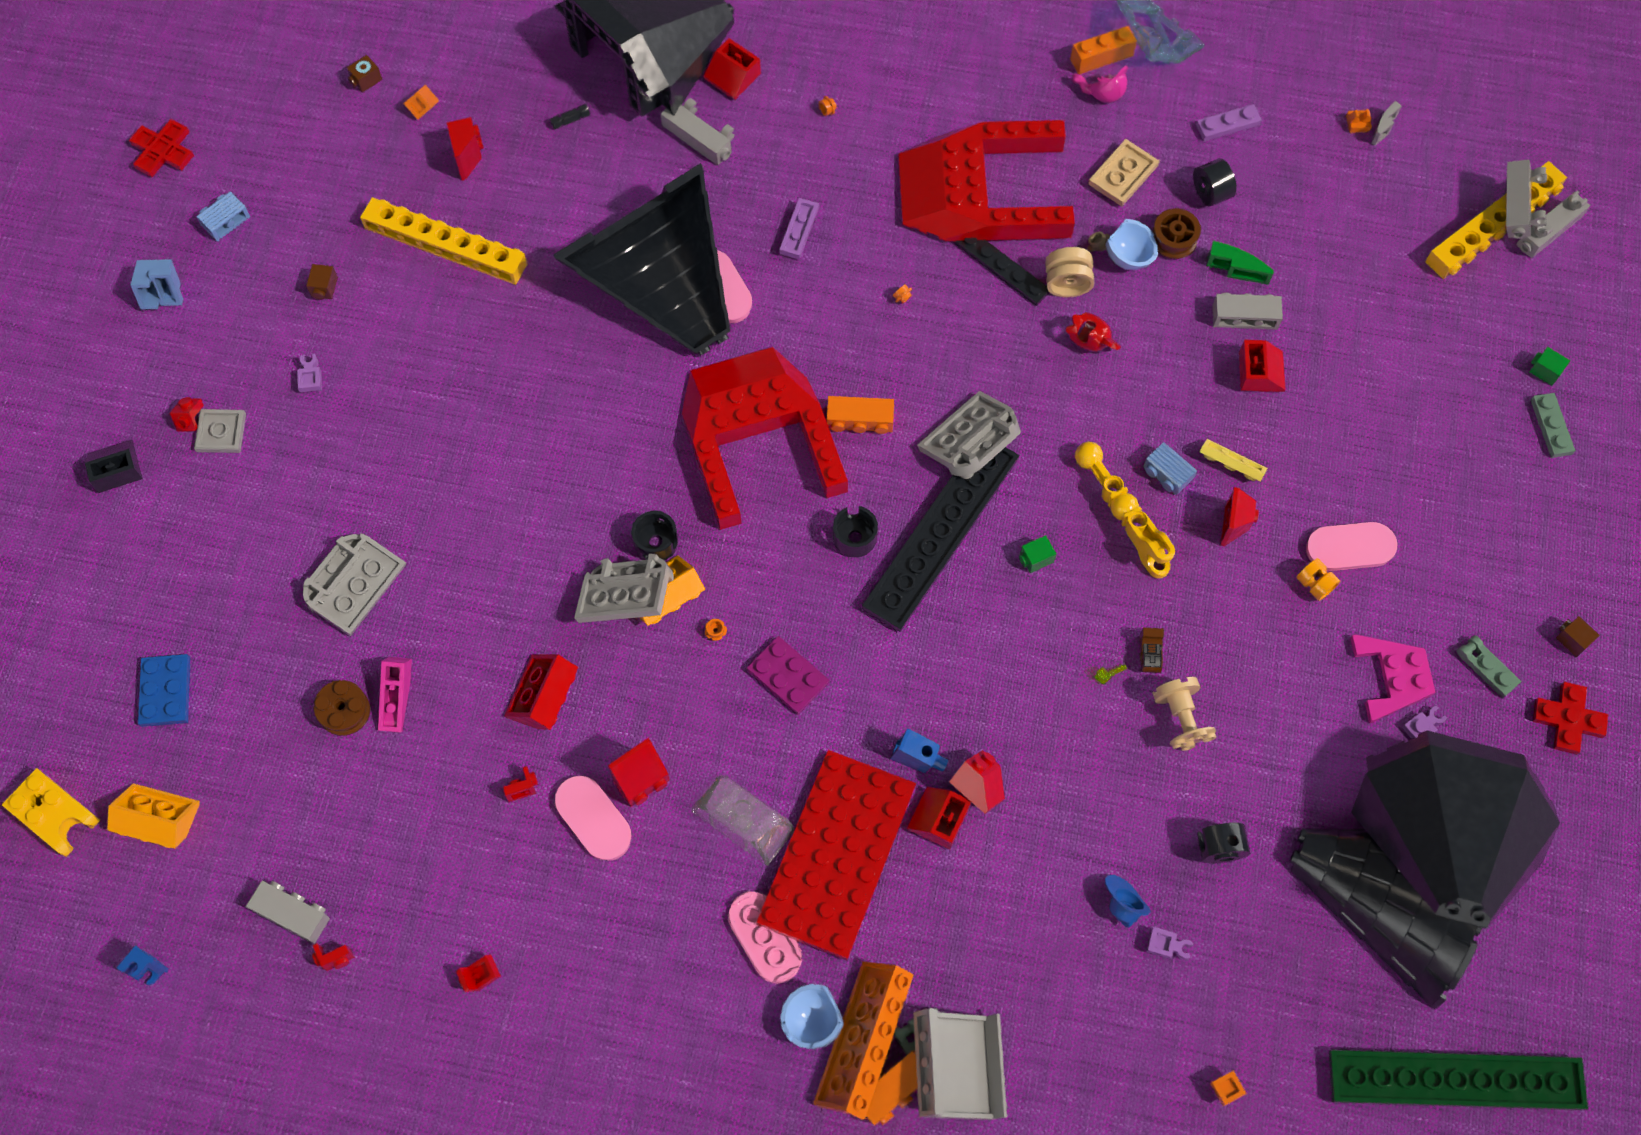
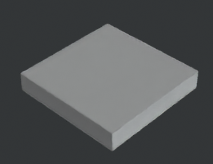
[194,409,246,453]

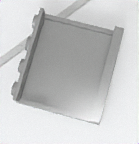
[914,1008,1007,1120]

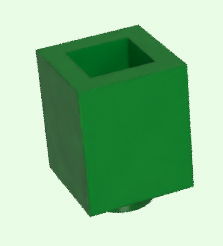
[1530,347,1571,386]
[1019,535,1057,573]

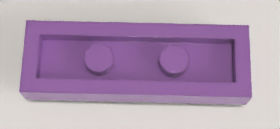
[1196,104,1262,141]
[780,198,819,260]

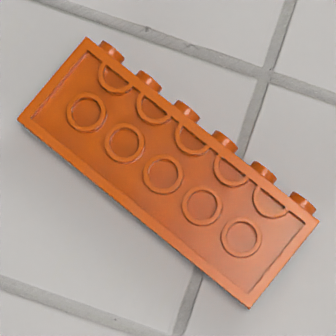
[813,961,913,1120]

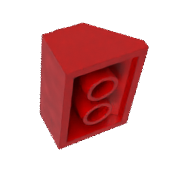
[504,654,578,730]

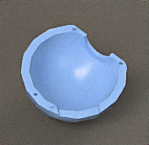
[1106,219,1158,270]
[781,984,843,1049]

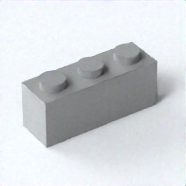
[1213,293,1283,330]
[246,881,330,944]

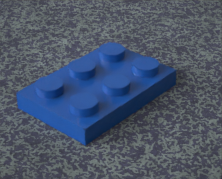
[138,654,191,727]

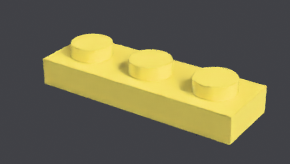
[1200,439,1267,482]

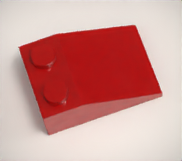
[608,738,670,807]

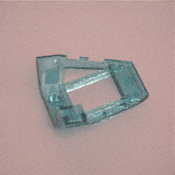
[1117,0,1205,64]

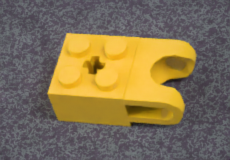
[2,768,100,857]

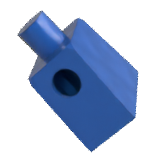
[890,728,949,773]

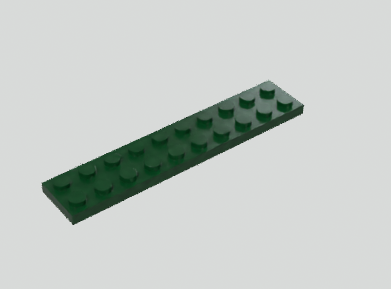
[1329,1050,1588,1111]

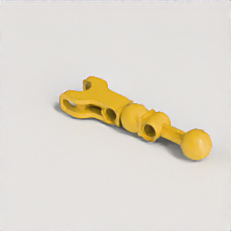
[1075,441,1175,579]

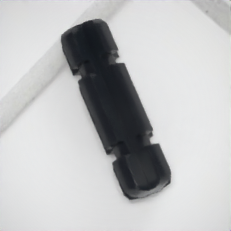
[550,104,590,129]

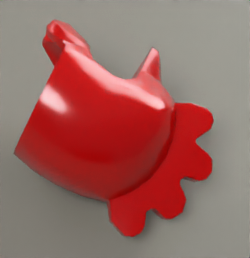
[1066,312,1121,352]

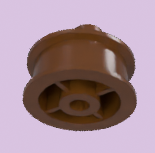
[1152,208,1201,259]
[314,680,370,736]

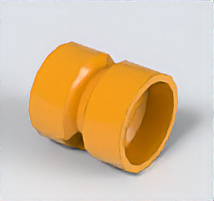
[1296,558,1341,601]

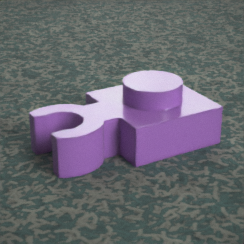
[297,354,322,392]
[1402,706,1447,739]
[1146,927,1193,960]

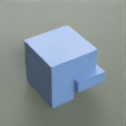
[131,259,183,309]

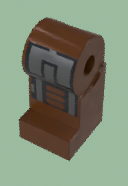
[1139,627,1164,673]

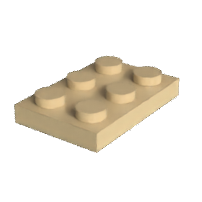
[1088,139,1159,207]

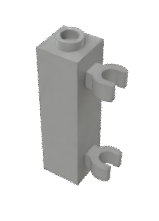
[661,98,734,165]
[1506,160,1547,238]
[1516,191,1591,258]

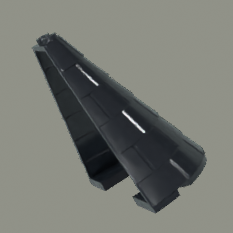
[553,163,731,356]
[1289,828,1485,1009]

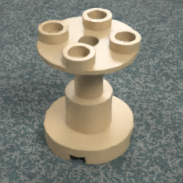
[1153,677,1216,751]

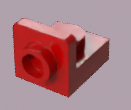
[503,766,538,802]

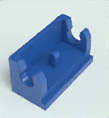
[117,945,169,986]

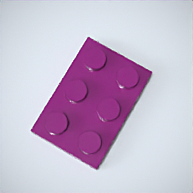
[747,636,830,715]

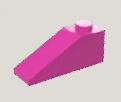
[378,657,412,732]

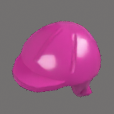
[1072,66,1129,103]

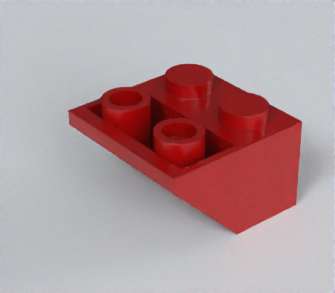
[704,38,761,100]
[1239,340,1285,392]
[907,787,971,850]

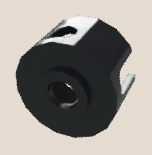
[1193,158,1237,207]
[833,506,878,558]
[631,510,679,561]
[1197,823,1251,863]

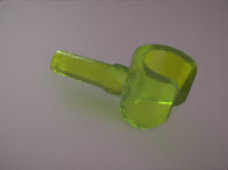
[1094,664,1127,684]

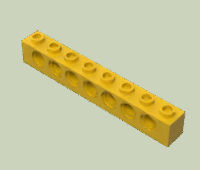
[1425,161,1567,279]
[360,197,527,285]

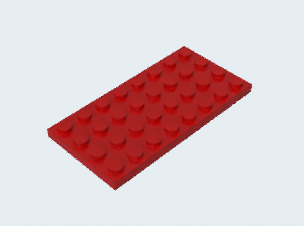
[756,750,916,961]

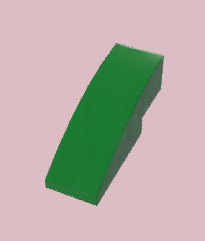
[1207,241,1274,285]

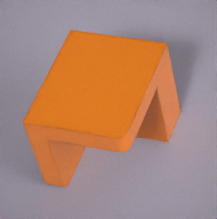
[404,84,439,120]

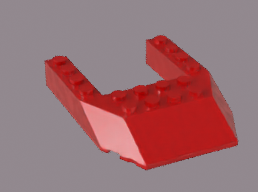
[898,120,1075,241]
[682,347,848,530]

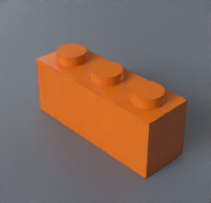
[1070,26,1137,74]
[827,396,894,434]
[866,1051,918,1125]

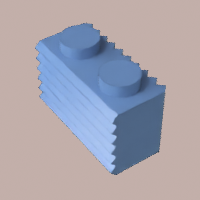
[196,191,250,241]
[1143,442,1197,495]

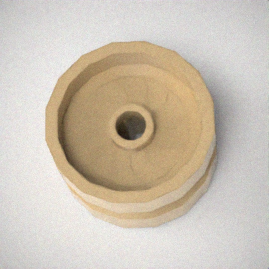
[1045,247,1094,297]

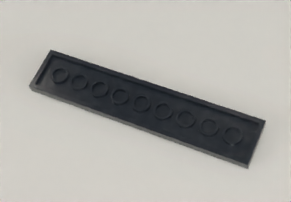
[862,447,1020,632]

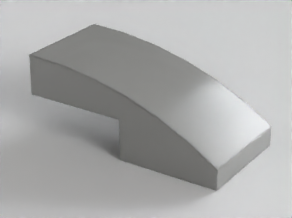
[1372,101,1401,146]

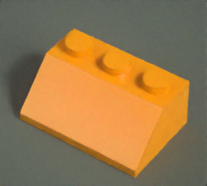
[639,555,705,626]
[107,783,200,849]

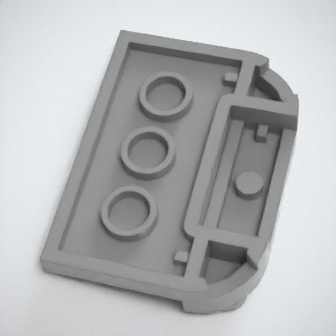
[917,391,1021,479]
[303,533,406,637]
[574,554,674,623]

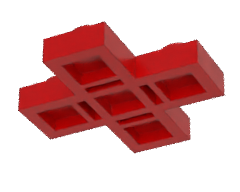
[129,119,194,177]
[1532,682,1608,755]

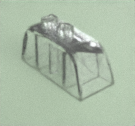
[691,775,794,866]

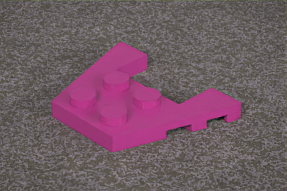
[1350,635,1435,723]

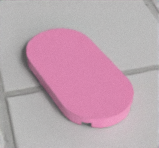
[717,250,752,323]
[1306,522,1397,571]
[555,776,631,861]
[729,891,802,983]

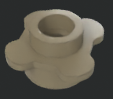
[1088,232,1110,252]

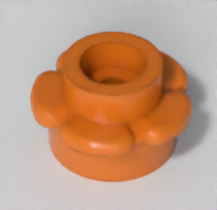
[819,96,837,116]
[893,284,912,304]
[704,619,727,641]

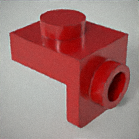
[170,397,204,432]
[312,943,354,971]
[456,955,501,992]

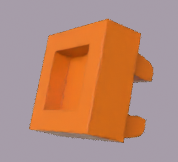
[1346,109,1372,133]
[1210,1070,1247,1106]

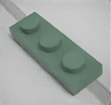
[1531,393,1575,458]

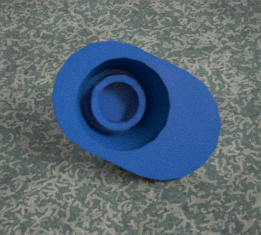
[1105,875,1151,928]

